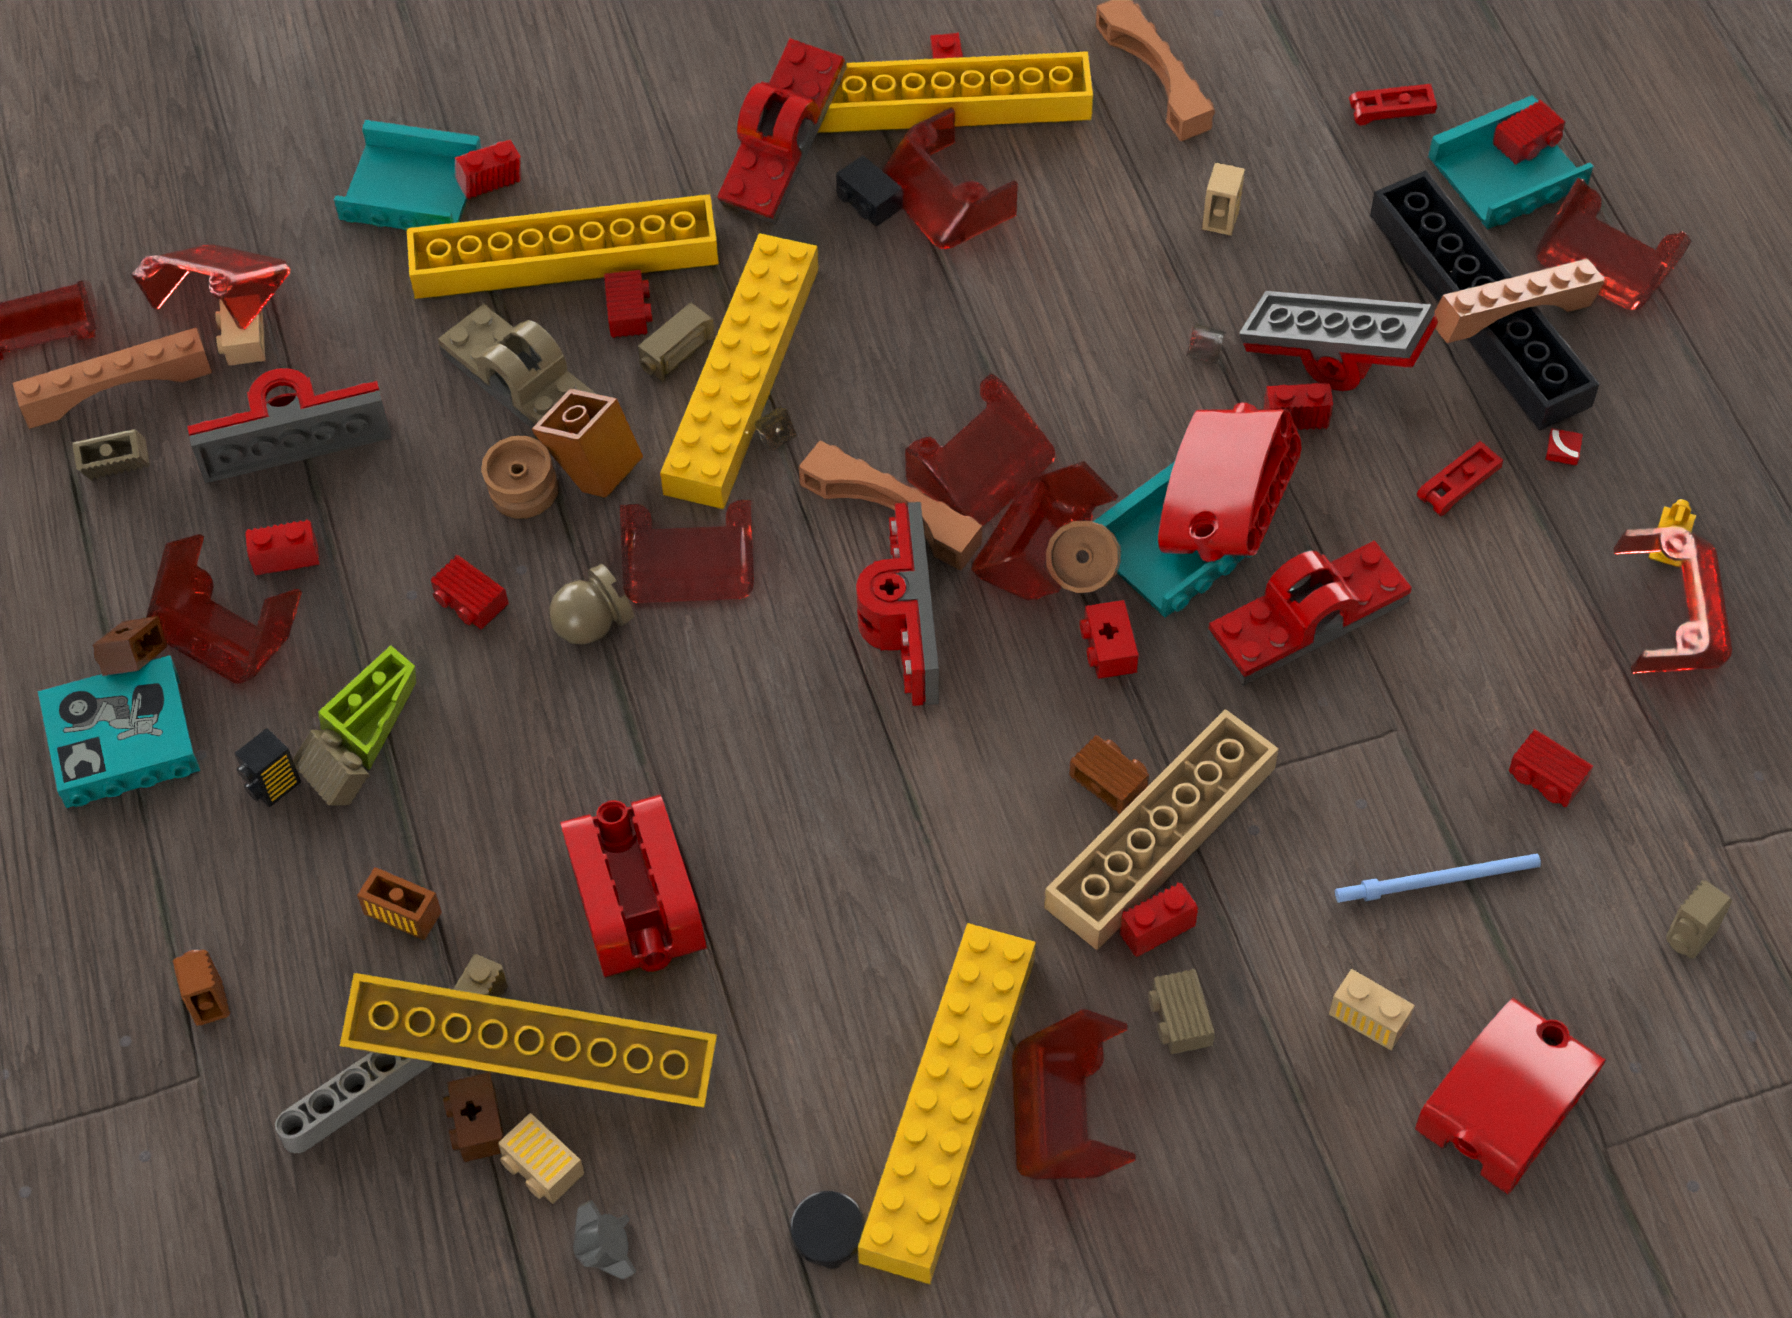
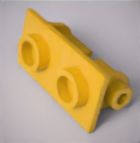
[1648,499,1696,568]

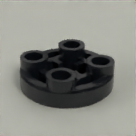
[790,1191,865,1269]

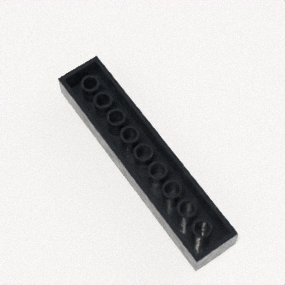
[1370,170,1599,431]

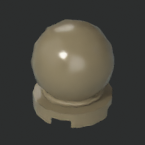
[549,564,634,645]

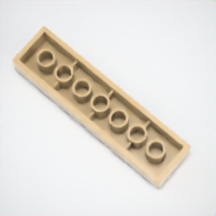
[1044,709,1279,950]

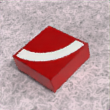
[1545,428,1583,466]

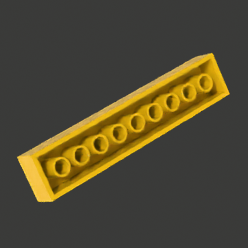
[817,52,1093,133]
[407,194,719,299]
[660,233,819,509]
[858,923,1036,1284]
[340,973,717,1108]

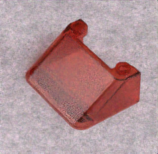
[1536,177,1692,311]
[132,244,290,330]
[905,373,1055,526]
[620,499,754,603]

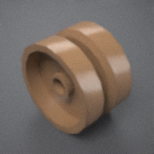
[481,436,559,519]
[1046,521,1121,593]

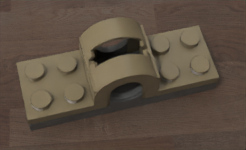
[438,304,596,428]

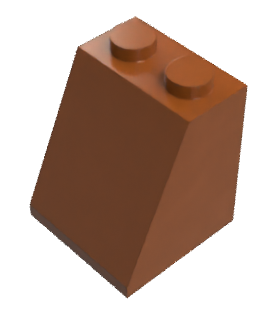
[532,388,643,498]

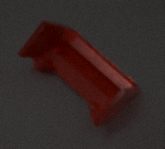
[882,107,1018,249]
[0,280,101,360]
[971,461,1118,600]
[1613,527,1732,673]
[146,534,302,684]
[1012,1009,1136,1179]

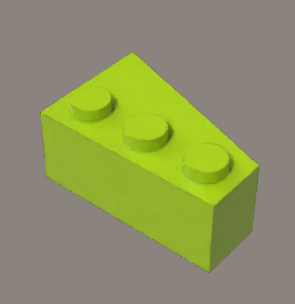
[318,645,416,770]

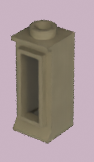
[638,302,715,382]

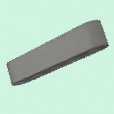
[275,1052,434,1153]

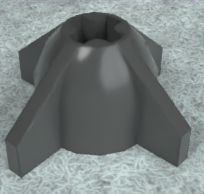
[573,1200,636,1279]

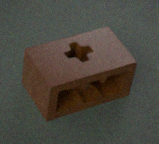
[93,616,168,676]
[443,1072,504,1162]

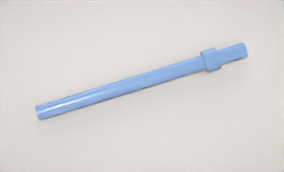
[1335,854,1541,903]

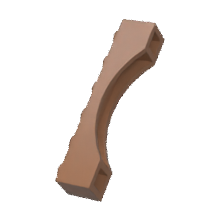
[1096,0,1215,141]
[1435,259,1605,343]
[13,327,212,429]
[799,440,982,571]

